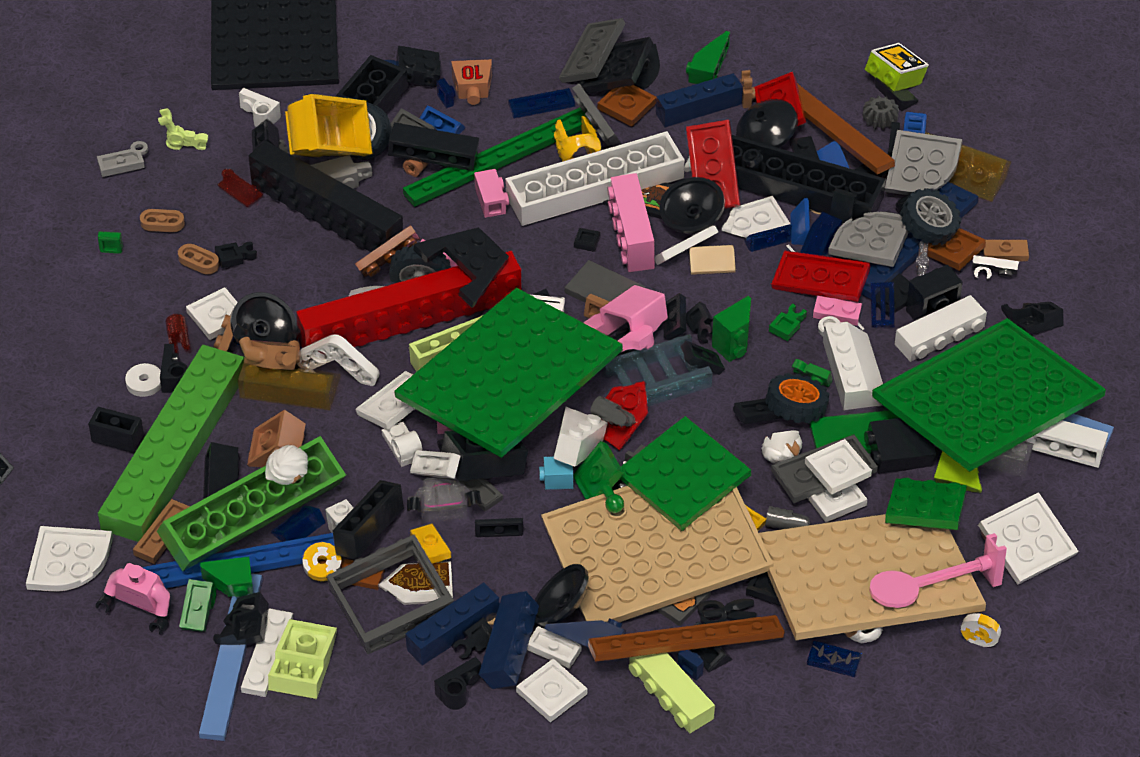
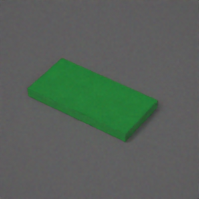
[809,410,899,454]

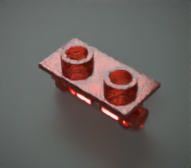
[217,169,263,207]

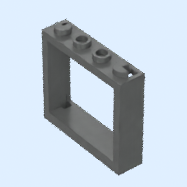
[327,534,454,655]

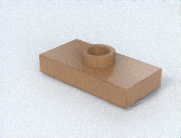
[982,240,1029,261]

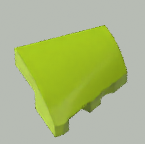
[934,451,982,493]

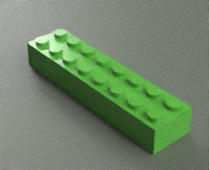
[157,436,346,572]

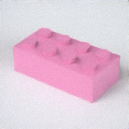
[607,173,655,272]

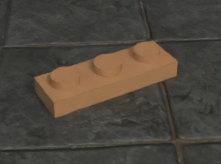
[133,499,190,564]

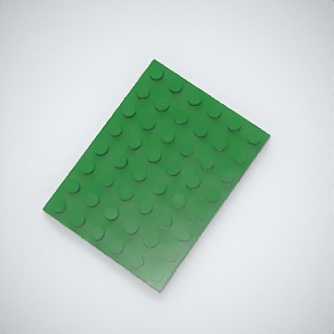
[394,287,623,458]
[872,318,1106,472]

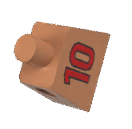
[451,59,492,105]

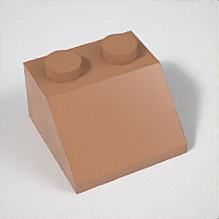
[247,410,306,467]

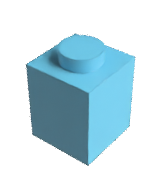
[539,457,573,490]

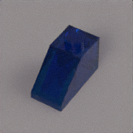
[800,212,842,256]

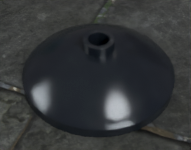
[736,99,798,148]
[659,177,725,233]
[230,292,297,345]
[535,564,589,626]

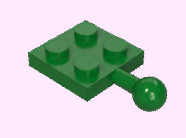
[573,441,624,513]

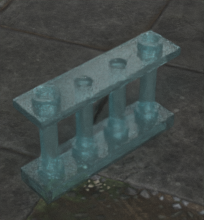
[605,334,712,406]

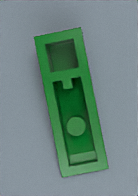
[686,31,730,84]

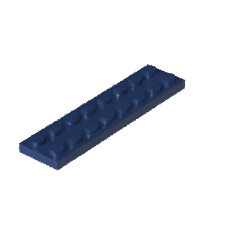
[853,182,978,300]

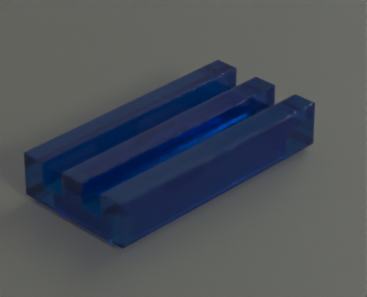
[871,282,895,328]

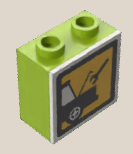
[865,43,929,91]

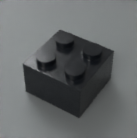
[906,264,963,321]

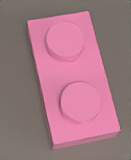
[813,296,862,326]

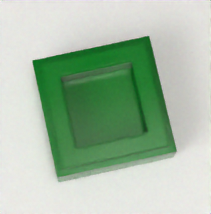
[98,231,123,254]

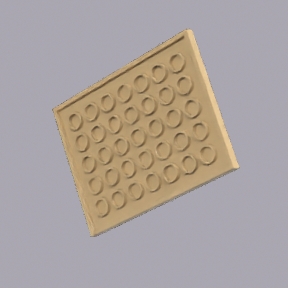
[541,486,774,622]
[759,514,986,640]

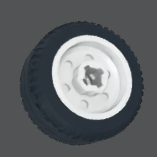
[350,102,392,160]

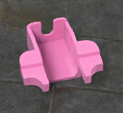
[584,285,668,352]

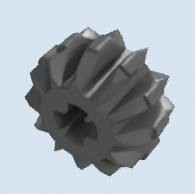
[862,95,899,130]

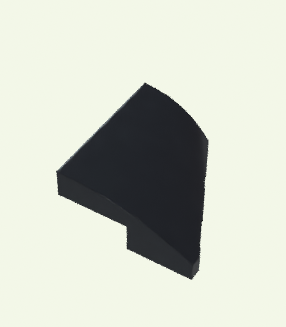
[1001,302,1064,335]
[213,592,269,645]

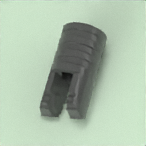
[591,396,636,427]
[765,506,811,530]

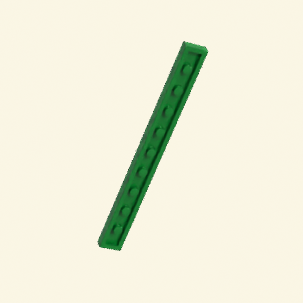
[403,107,593,207]

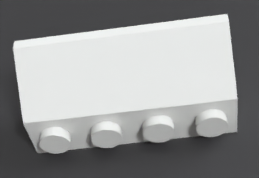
[823,322,883,410]

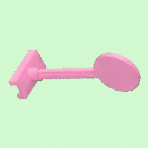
[869,533,1007,608]

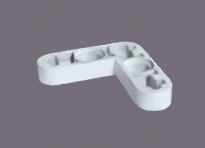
[297,335,380,386]

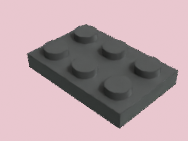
[572,84,622,147]

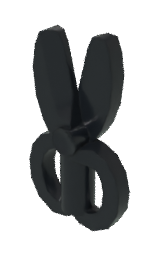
[697,599,757,624]

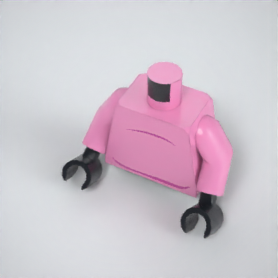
[96,563,170,635]

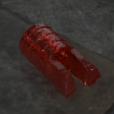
[165,314,191,353]

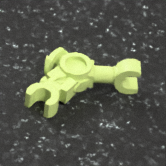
[158,108,208,150]

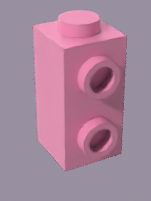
[474,169,509,218]

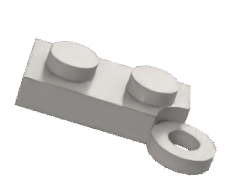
[97,141,148,177]

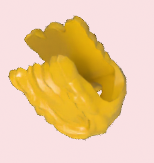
[554,116,601,162]

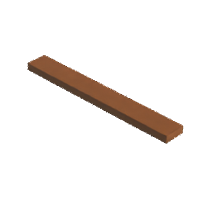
[797,83,895,174]
[588,615,784,662]

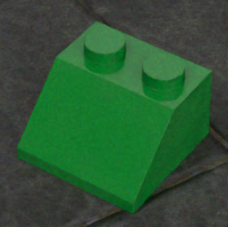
[712,295,751,362]

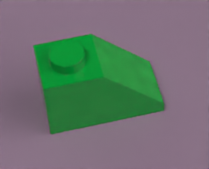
[200,557,253,597]

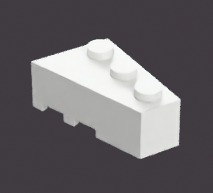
[554,407,608,467]

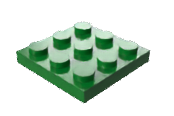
[885,478,967,530]

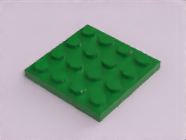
[620,416,751,531]

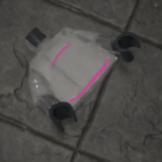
[407,476,482,523]

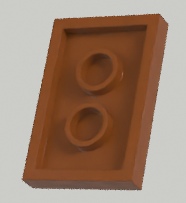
[355,225,420,277]

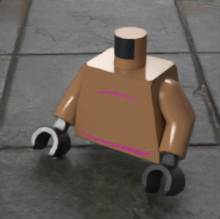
[233,323,301,370]

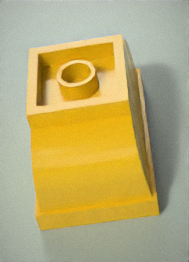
[285,94,372,157]

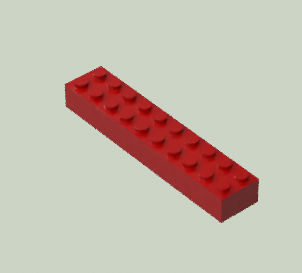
[296,251,521,359]

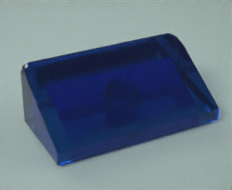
[745,224,792,252]
[271,505,326,542]

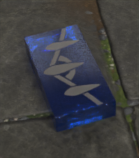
[807,641,862,677]

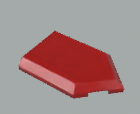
[601,381,648,451]

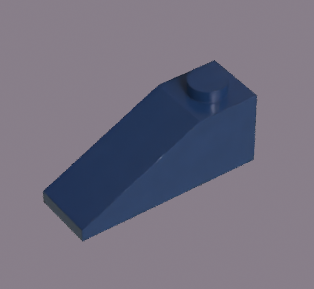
[544,618,627,648]

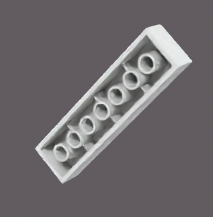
[506,131,685,226]

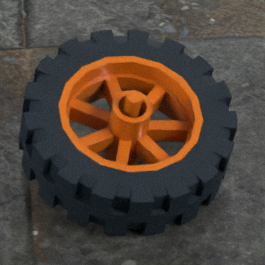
[765,373,830,423]

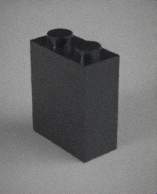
[864,418,936,474]

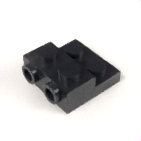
[396,45,441,87]

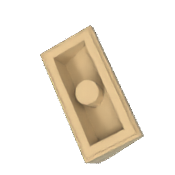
[689,245,735,275]

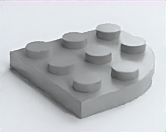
[885,130,962,195]
[829,212,909,267]

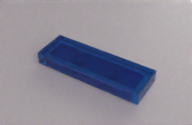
[508,88,575,119]

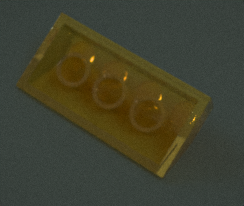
[925,132,1011,202]
[238,363,340,410]

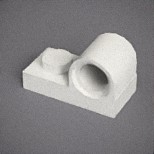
[239,88,281,127]
[382,422,422,467]

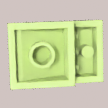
[268,619,337,699]

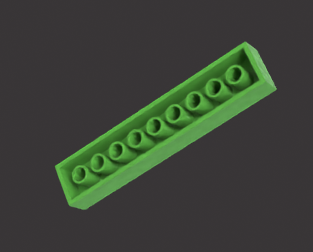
[98,344,246,542]

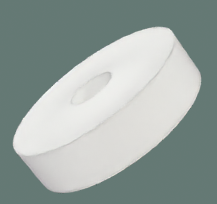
[125,363,161,397]

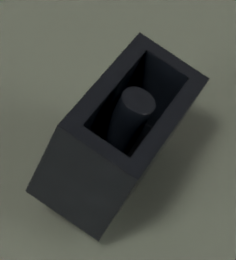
[88,407,144,453]

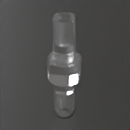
[916,241,929,276]

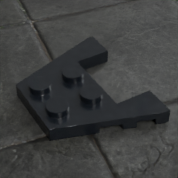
[413,227,509,308]

